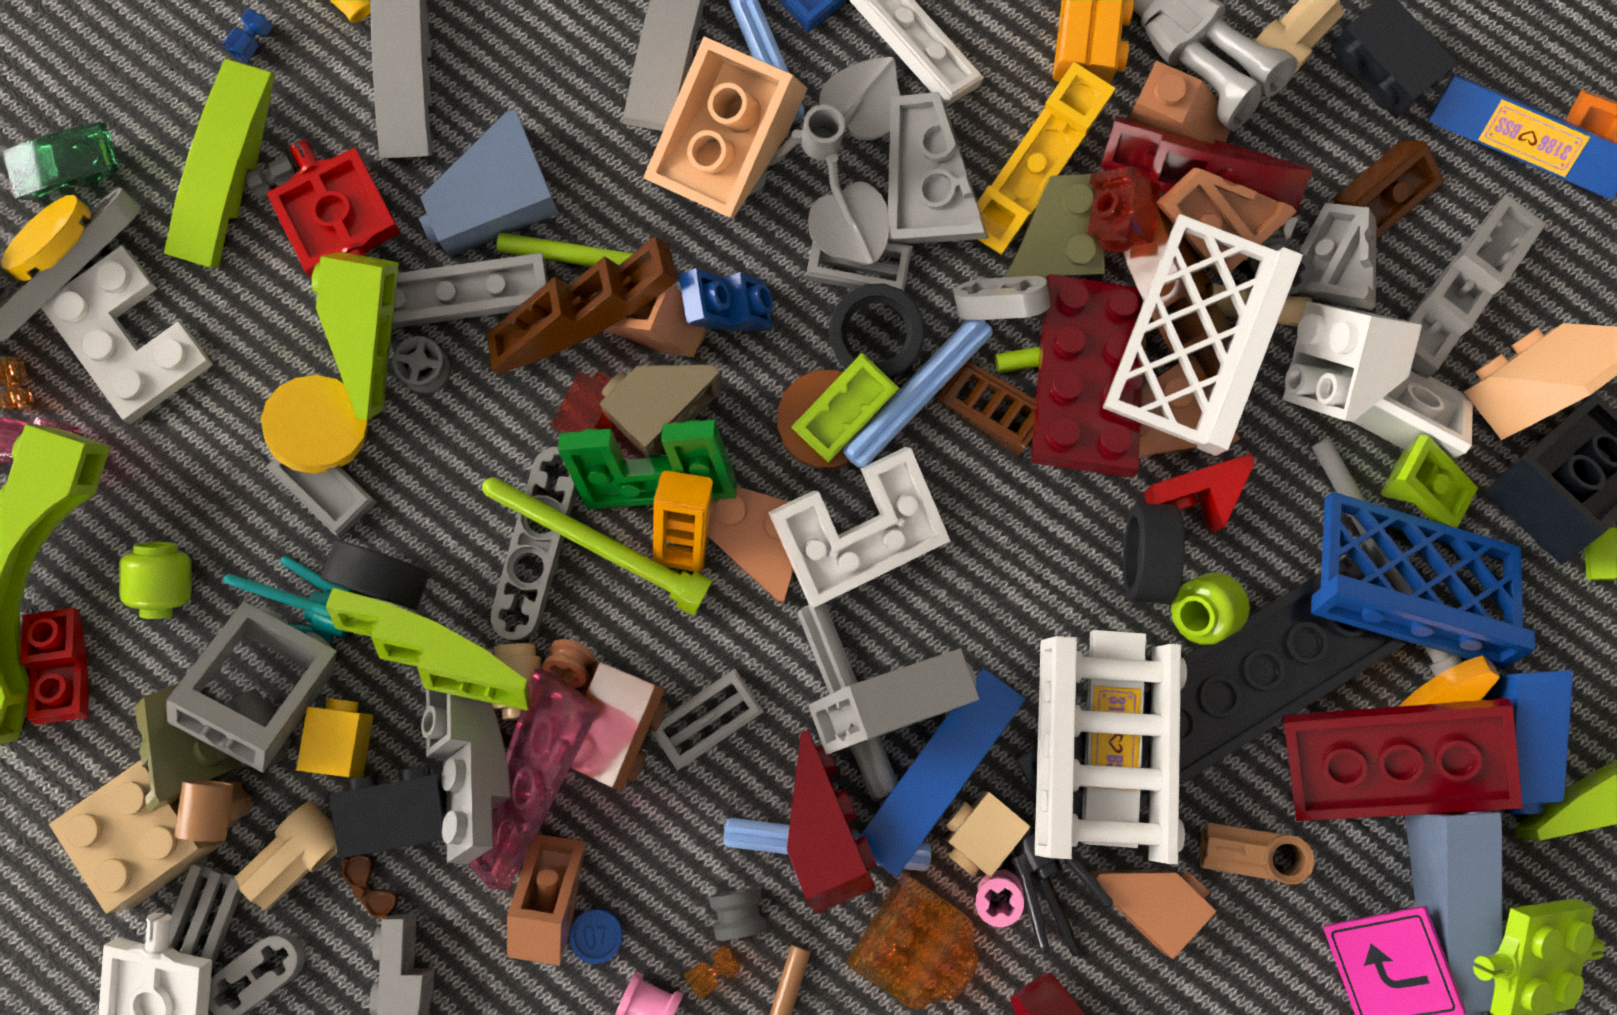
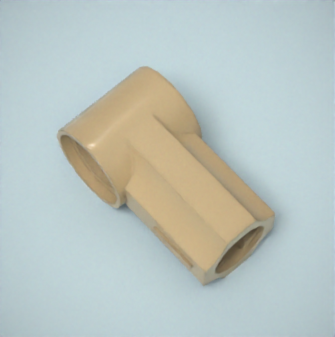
[1255,0,1345,74]
[234,800,337,911]

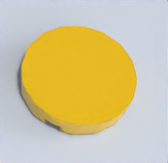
[1,195,91,281]
[261,375,368,474]

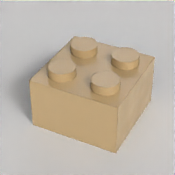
[49,760,221,914]

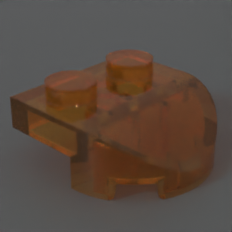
[845,872,979,1010]

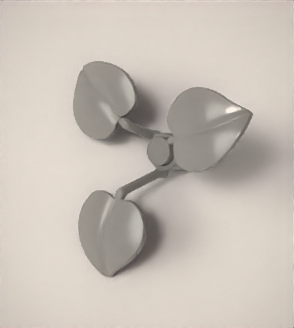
[748,57,900,266]

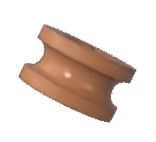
[542,639,595,688]

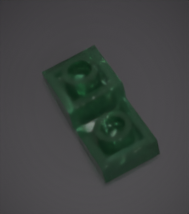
[2,122,120,201]

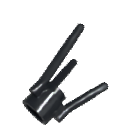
[1012,833,1113,957]

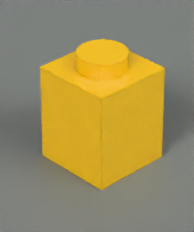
[296,698,374,777]

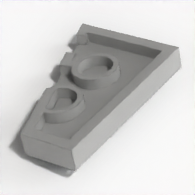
[888,92,989,245]

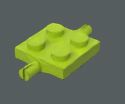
[1473,898,1605,1015]

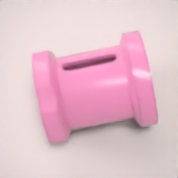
[975,869,1024,927]
[615,971,684,1015]

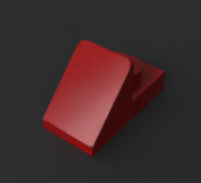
[1143,454,1255,534]

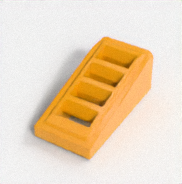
[653,470,713,572]

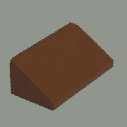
[1333,140,1445,240]

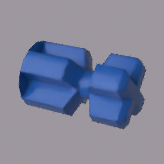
[222,8,273,63]

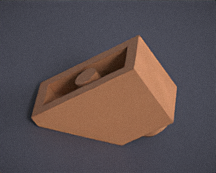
[1128,60,1231,144]
[605,285,706,357]
[507,833,586,966]
[1090,869,1217,959]

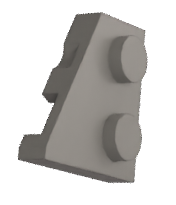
[1293,203,1376,310]

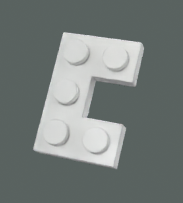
[41,245,213,424]
[768,447,950,608]

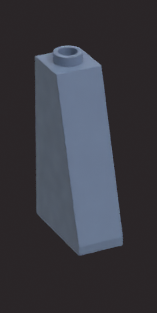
[1405,811,1502,1015]

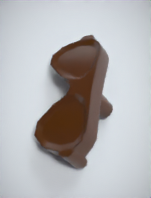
[341,854,399,920]

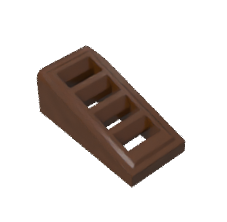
[936,361,1036,457]

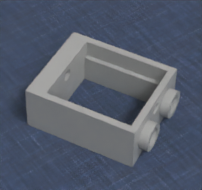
[167,601,337,773]
[808,648,980,755]

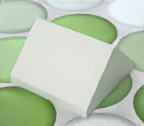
[1353,367,1473,459]

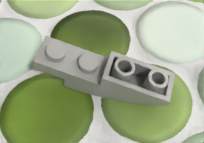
[421,680,511,864]
[369,914,435,1015]

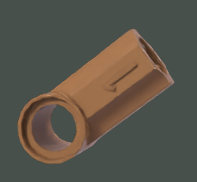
[174,780,252,842]
[1199,821,1315,885]

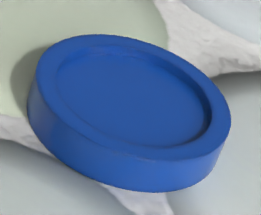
[569,909,623,964]

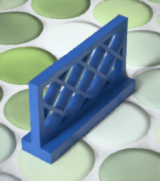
[1311,491,1535,669]

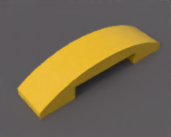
[977,62,1116,255]

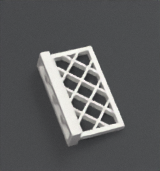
[1103,214,1303,456]

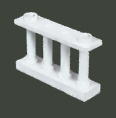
[1035,636,1187,864]

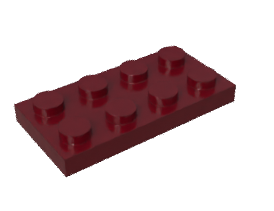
[1031,274,1145,478]
[1283,698,1523,821]

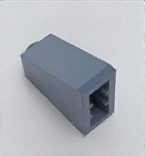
[419,109,559,257]

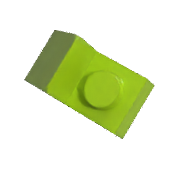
[1381,434,1478,528]

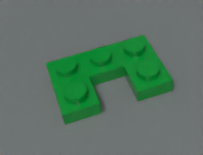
[557,420,737,510]

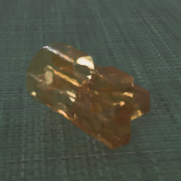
[0,356,34,411]
[683,946,740,1000]

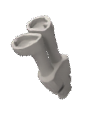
[1133,0,1298,130]

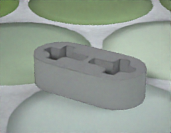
[954,276,1051,320]
[208,933,305,1015]

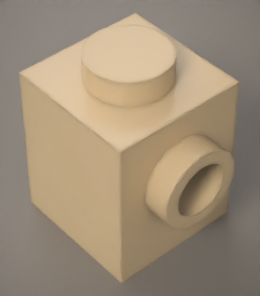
[944,791,1031,877]

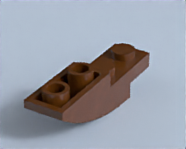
[1114,197,1232,396]

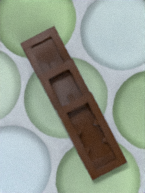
[487,236,678,374]

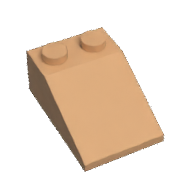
[643,37,808,219]
[1464,323,1617,440]

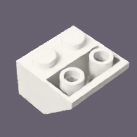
[1282,301,1422,422]

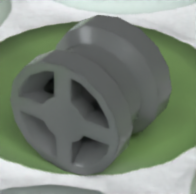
[392,336,452,394]
[709,887,768,941]

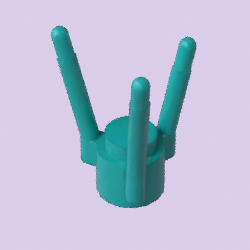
[224,556,351,643]

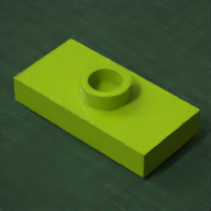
[791,353,899,462]

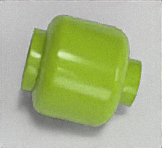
[119,542,192,619]
[1171,572,1250,645]

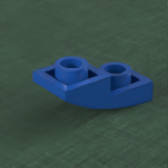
[679,268,773,331]

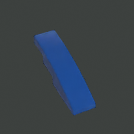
[858,668,1026,878]

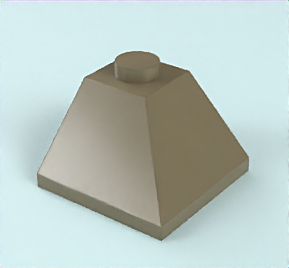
[599,365,721,457]

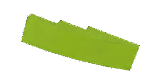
[164,59,275,268]
[326,588,531,711]
[1514,761,1617,841]

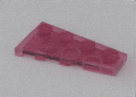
[469,669,600,890]

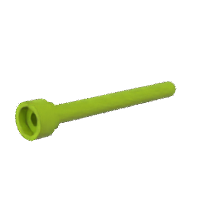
[482,477,713,617]

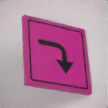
[1323,905,1467,1015]

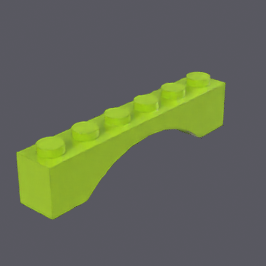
[0,424,111,745]

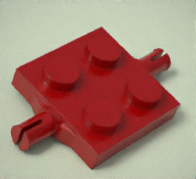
[266,140,401,279]

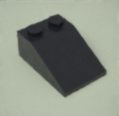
[1484,393,1617,565]

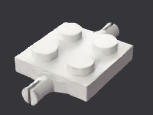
[99,913,212,1015]

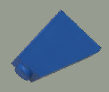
[1481,670,1573,814]

